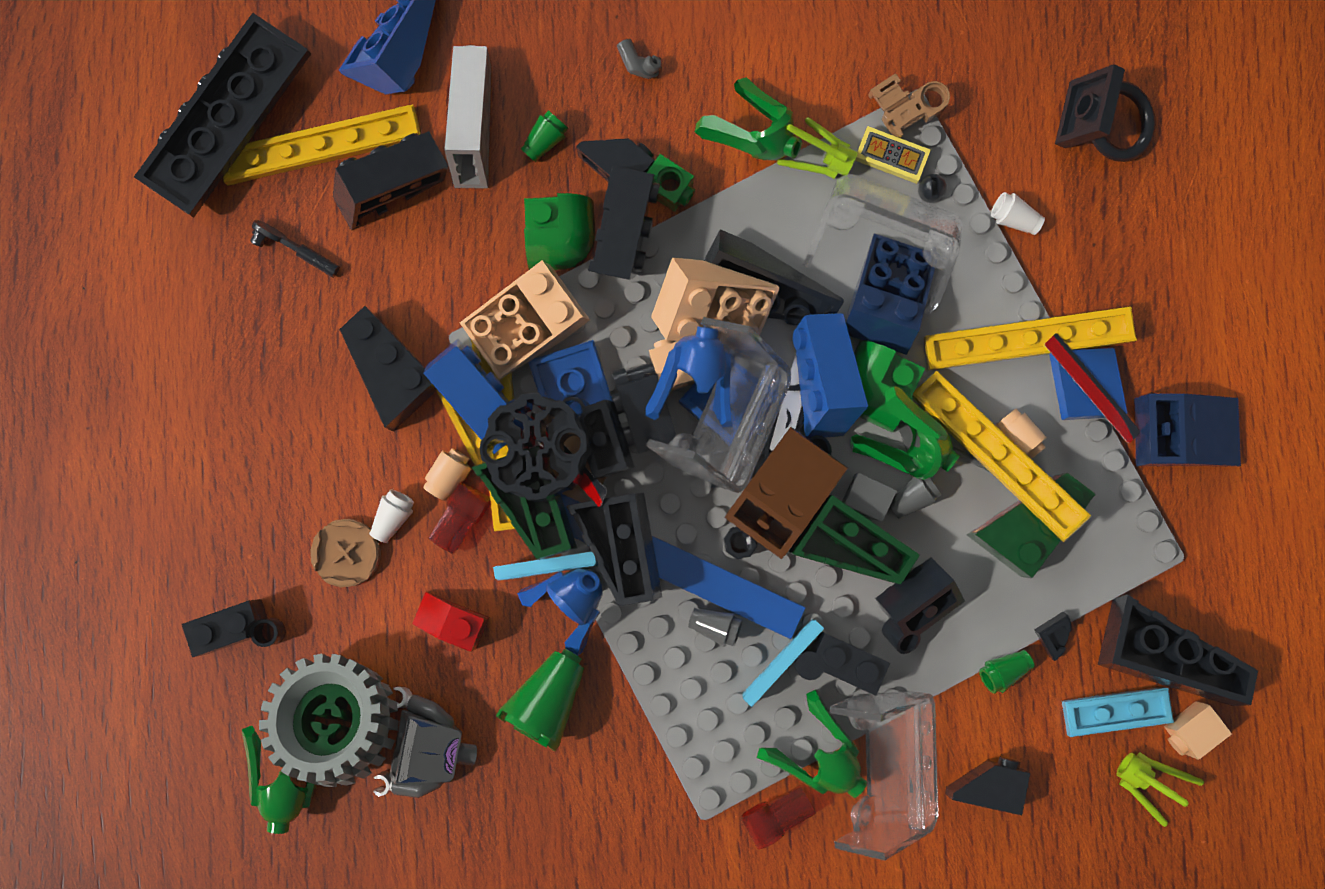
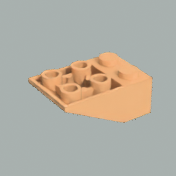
[651,257,779,346]
[460,260,590,379]

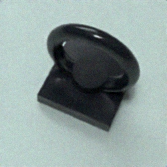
[1055,64,1156,162]

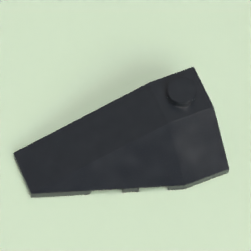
[704,229,844,325]

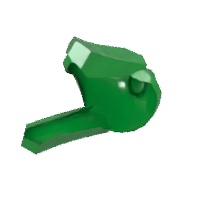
[694,77,802,160]
[850,386,960,480]
[756,689,867,798]
[242,726,319,834]

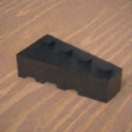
[1098,595,1258,706]

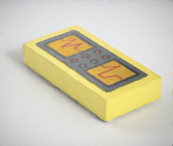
[855,126,931,184]

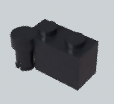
[612,362,678,454]
[795,632,890,696]

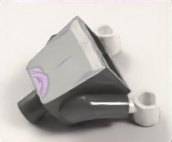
[374,687,477,798]

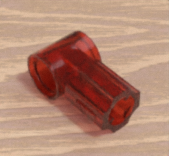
[428,481,491,554]
[740,785,816,850]

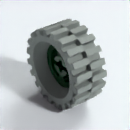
[259,654,399,787]

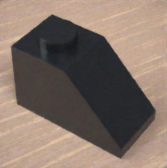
[576,138,654,183]
[945,757,1030,816]

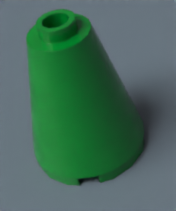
[496,649,584,752]

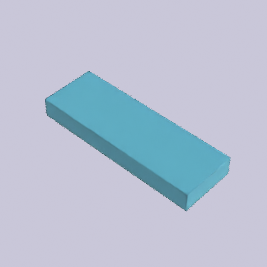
[493,552,599,580]
[742,620,824,707]
[1062,687,1174,737]

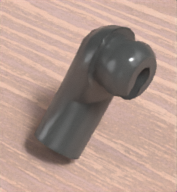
[617,39,662,79]

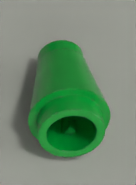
[521,110,569,162]
[979,650,1035,694]

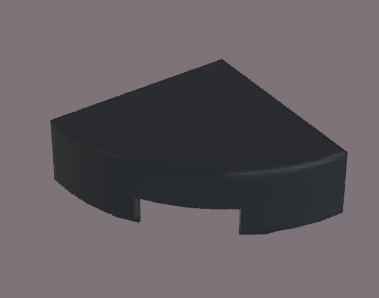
[1034,612,1072,661]

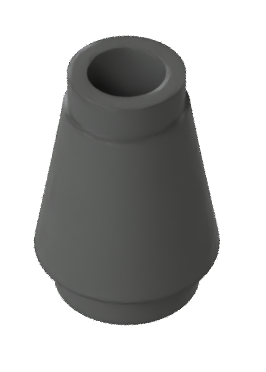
[890,477,941,519]
[688,608,743,647]

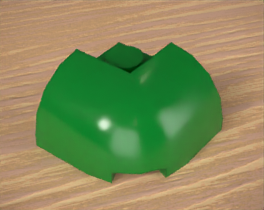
[524,193,595,270]
[854,340,925,433]

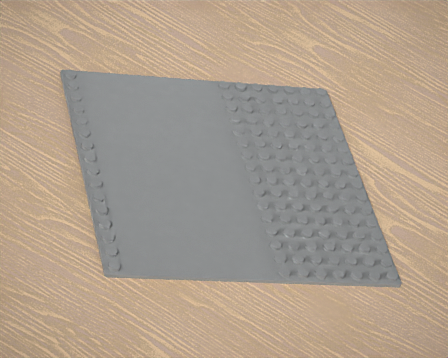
[449,90,1184,820]

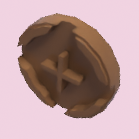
[310,519,381,588]

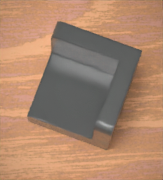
[842,473,897,521]

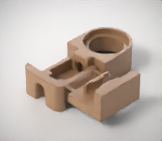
[868,73,950,138]

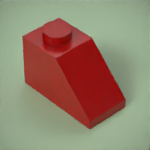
[412,592,490,652]

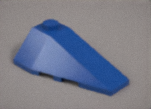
[338,0,436,95]

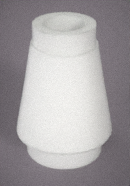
[991,192,1045,235]
[369,489,414,543]

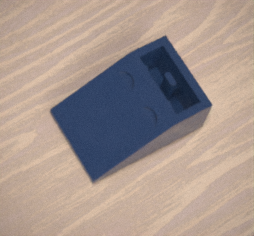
[845,233,938,355]
[1134,394,1241,466]

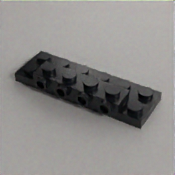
[134,13,311,218]

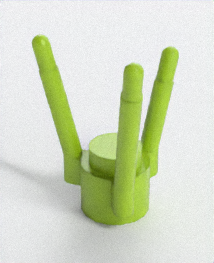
[777,117,858,179]
[1116,752,1204,827]

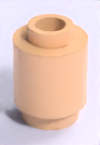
[995,408,1047,459]
[423,448,472,502]

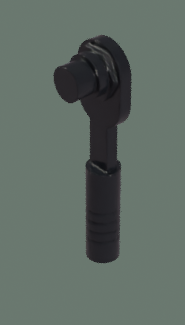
[250,220,340,278]

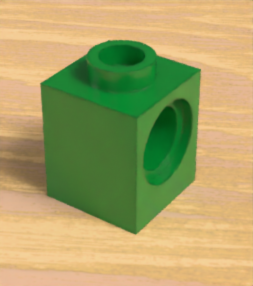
[647,154,696,212]

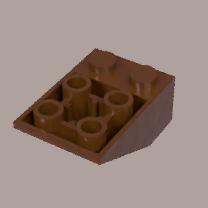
[724,427,848,559]

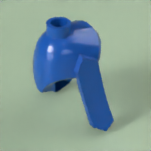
[645,326,733,428]
[517,568,603,656]

